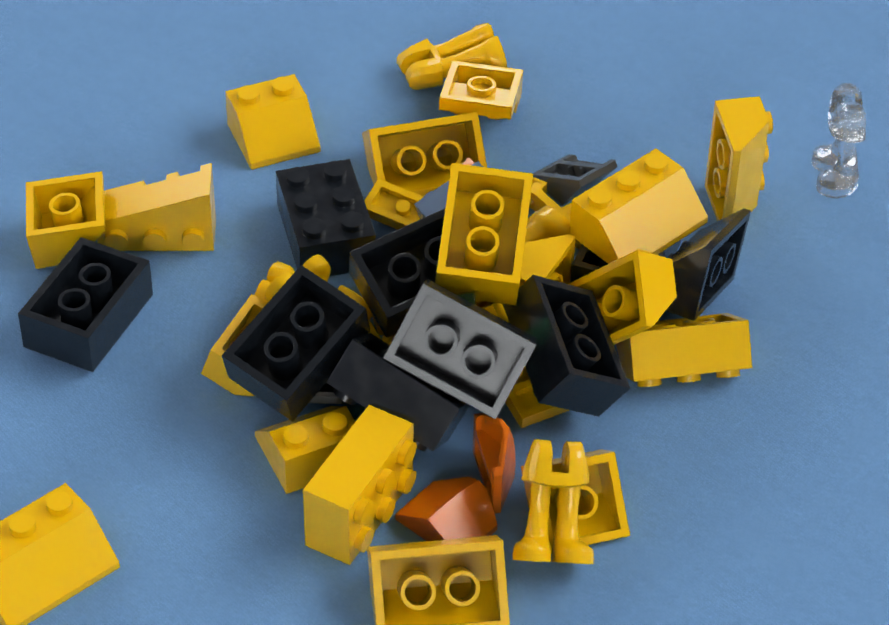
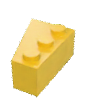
[97,163,216,251]

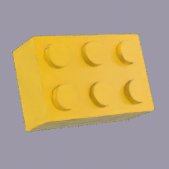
[435,163,533,305]
[303,405,417,565]

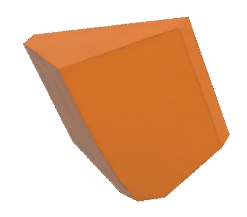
[473,413,516,514]
[395,476,498,541]

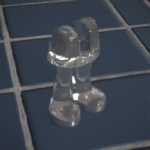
[811,83,866,199]

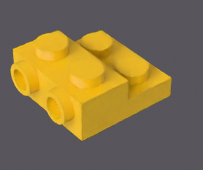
[439,61,523,120]

